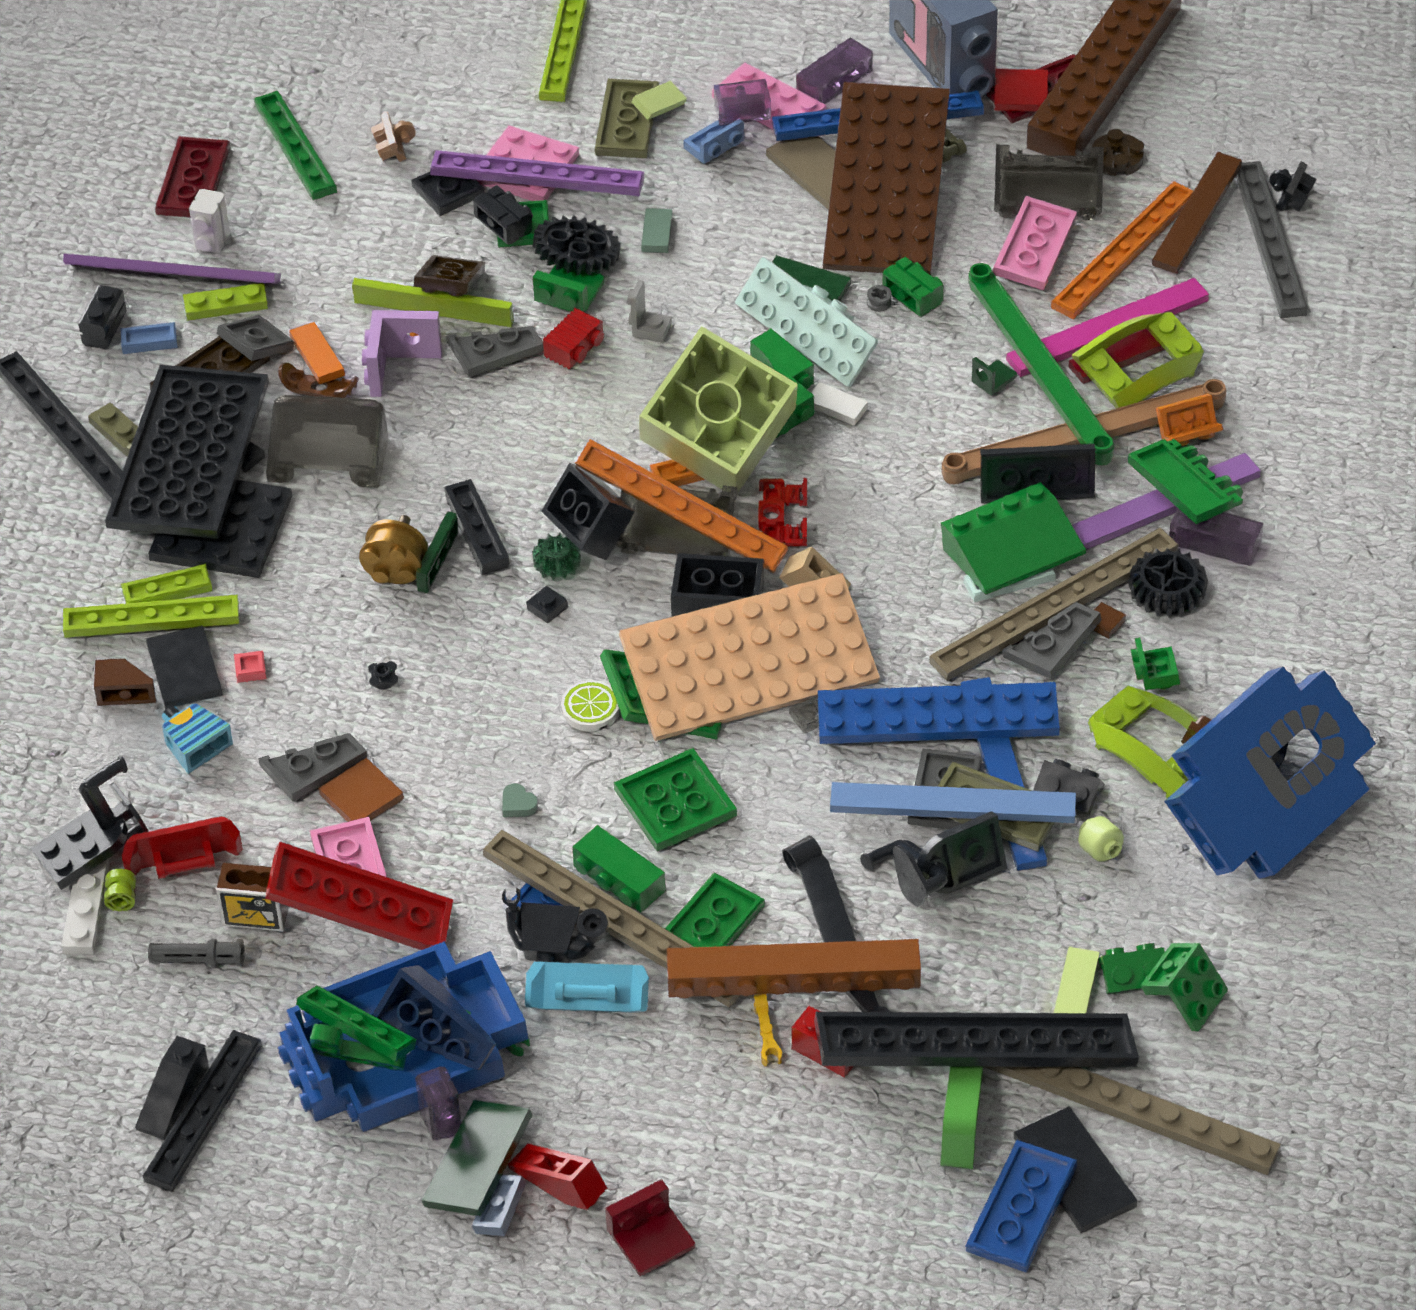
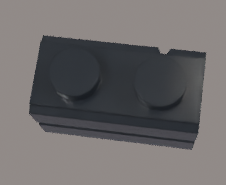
[473,185,533,245]
[78,285,127,349]

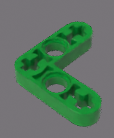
[310,1024,407,1071]

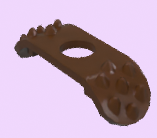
[278,363,359,401]

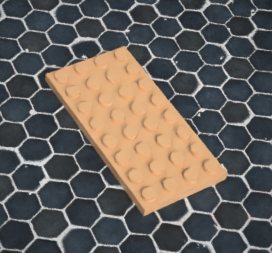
[619,573,880,741]

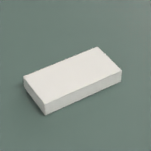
[811,382,868,426]

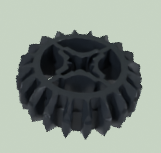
[1129,547,1208,618]

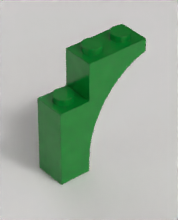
[750,328,814,438]

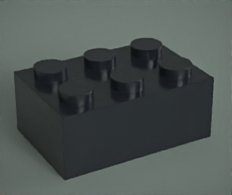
[541,463,635,560]
[671,553,764,617]

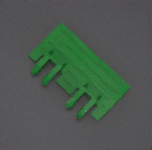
[1128,439,1244,524]

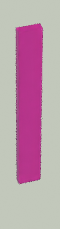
[1006,278,1209,377]

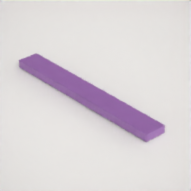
[430,150,644,196]
[63,253,281,284]
[1072,453,1261,550]

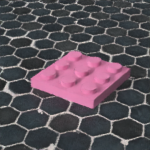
[477,125,579,201]

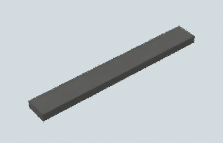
[1236,161,1308,318]

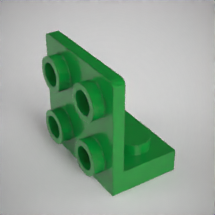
[1140,943,1228,1031]

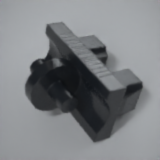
[1269,161,1317,211]

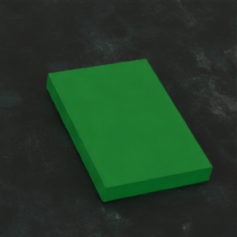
[665,872,765,947]

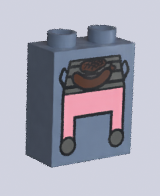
[889,0,998,97]

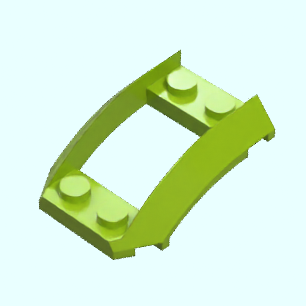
[1072,312,1204,409]
[1088,685,1199,798]

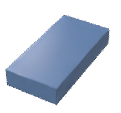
[120,322,178,354]

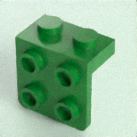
[532,265,604,313]

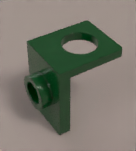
[971,357,1017,396]

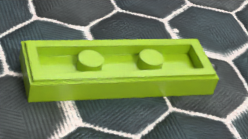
[121,564,213,603]

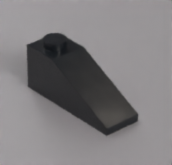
[135,1035,209,1140]

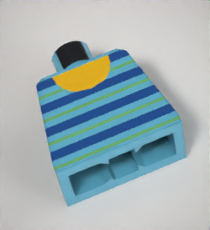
[162,704,233,774]

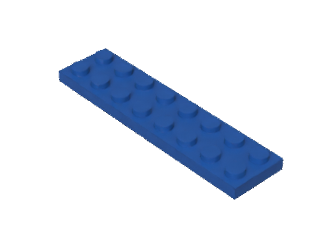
[818,682,1060,744]

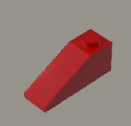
[508,1143,608,1210]

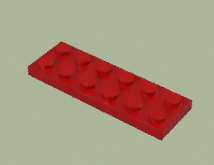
[265,842,453,950]

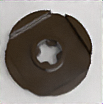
[1091,129,1144,176]

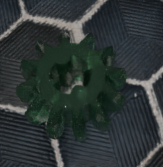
[532,533,581,581]

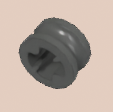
[867,285,892,312]

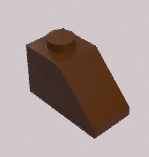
[94,659,157,706]

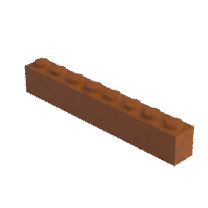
[667,939,921,998]

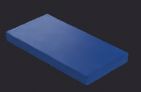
[965,1140,1077,1273]

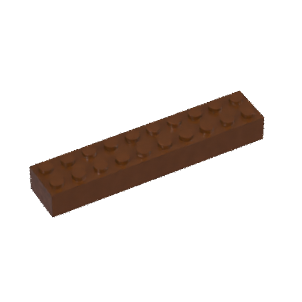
[1026,0,1181,164]

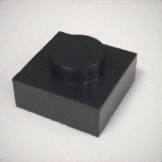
[526,586,568,623]

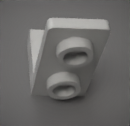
[627,280,672,343]

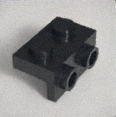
[1033,758,1105,815]

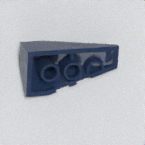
[372,965,496,1070]

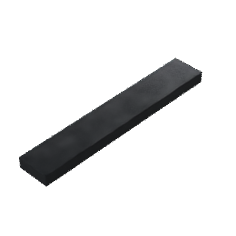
[143,1030,262,1192]

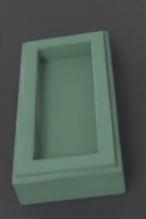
[641,208,673,253]

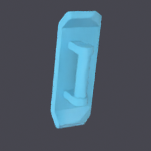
[525,962,649,1013]

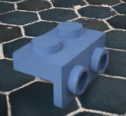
[683,117,744,164]

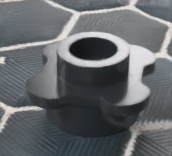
[368,661,398,690]

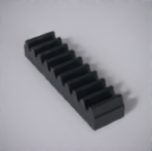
[444,479,510,575]

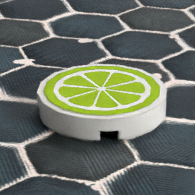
[561,680,620,732]

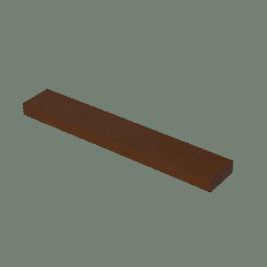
[1152,152,1242,274]

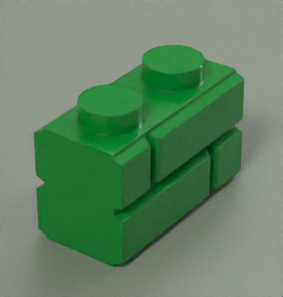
[882,257,944,317]

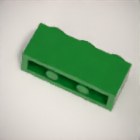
[572,825,666,913]

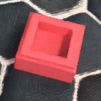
[234,651,267,683]

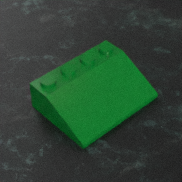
[941,482,1086,595]

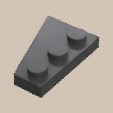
[446,326,544,377]
[1002,602,1101,679]
[259,733,367,802]

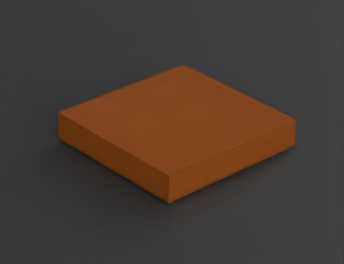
[319,758,404,822]

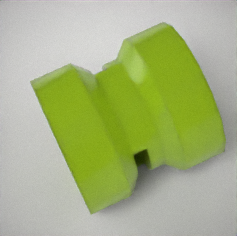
[104,869,136,912]

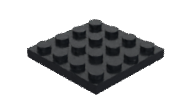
[148,480,292,578]

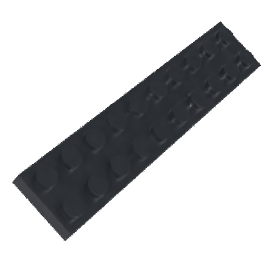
[814,1012,1139,1067]

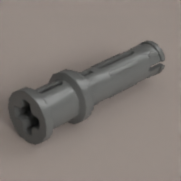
[148,939,245,967]

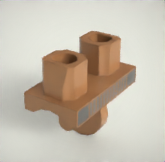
[371,111,416,162]

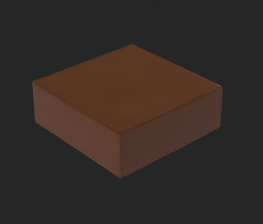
[1093,602,1126,639]

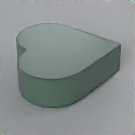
[502,783,538,817]

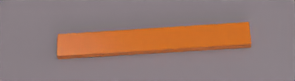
[1051,181,1193,320]
[575,439,788,573]

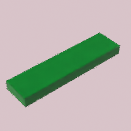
[296,986,416,1062]

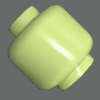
[1078,816,1124,862]

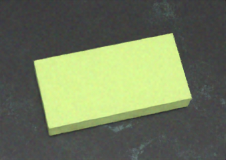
[632,81,687,120]

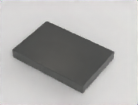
[908,748,982,830]

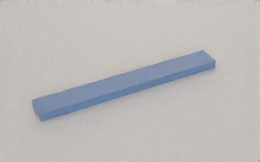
[830,782,1076,823]

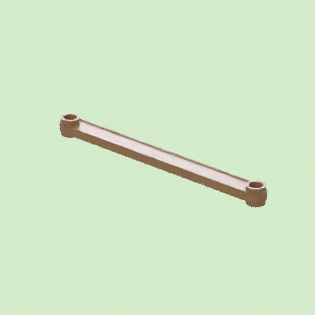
[941,379,1227,485]

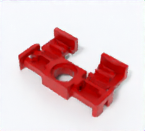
[758,478,807,546]

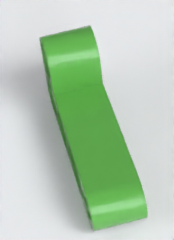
[941,1066,983,1169]

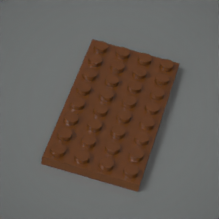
[823,82,950,275]

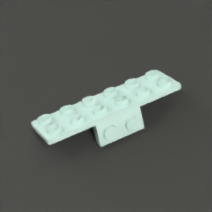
[735,257,878,387]

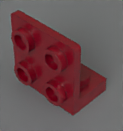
[605,1179,695,1276]

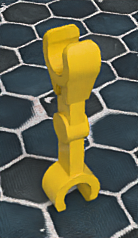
[754,994,782,1066]

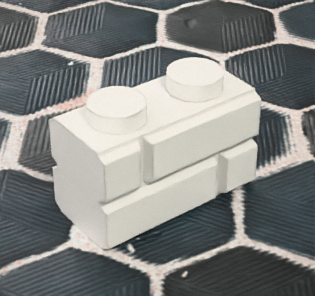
[189,189,230,253]

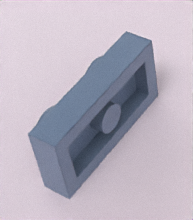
[472,1175,526,1236]

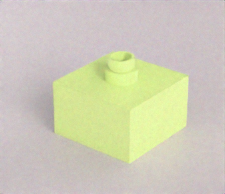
[639,326,798,497]

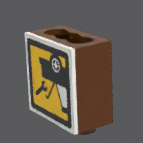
[216,863,289,932]

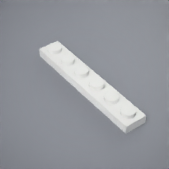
[61,802,118,955]

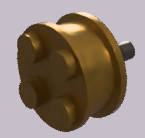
[359,515,428,584]

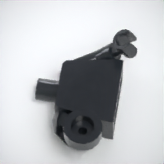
[502,888,609,963]

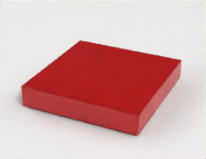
[994,69,1048,112]

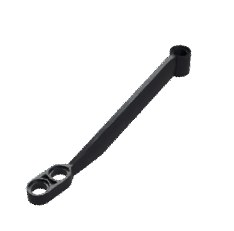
[782,835,890,1012]

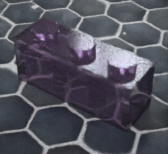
[796,37,873,104]
[1169,508,1264,566]

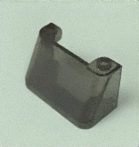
[994,144,1104,220]
[266,395,388,488]
[616,485,741,556]

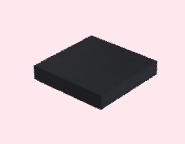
[411,171,485,216]

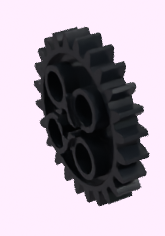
[532,215,621,275]

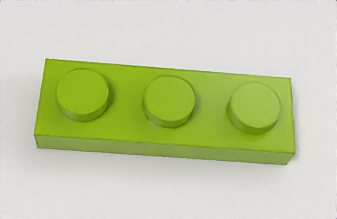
[183,283,268,321]

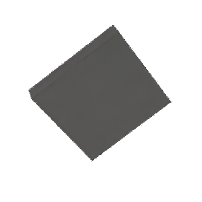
[216,315,295,361]

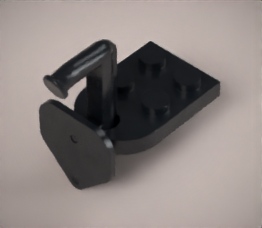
[31,756,149,890]
[860,811,1008,907]

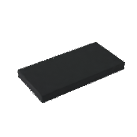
[980,444,1096,503]
[1014,1106,1138,1233]

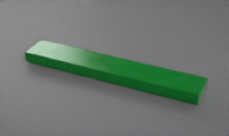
[254,91,337,201]

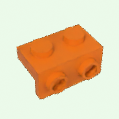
[1156,394,1223,446]

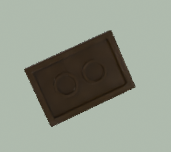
[413,255,485,296]

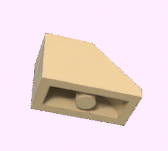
[779,547,851,589]

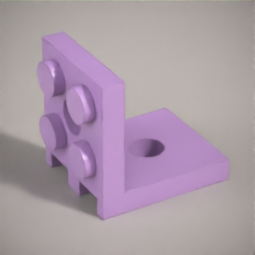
[362,310,442,397]

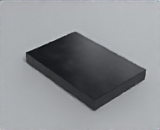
[146,625,223,709]

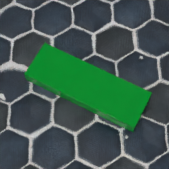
[600,649,649,724]

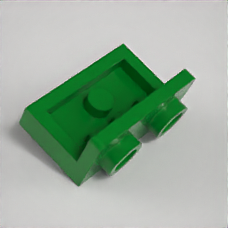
[1130,637,1180,691]
[1098,943,1165,994]

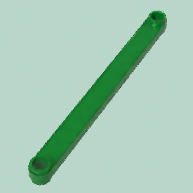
[968,263,1115,466]

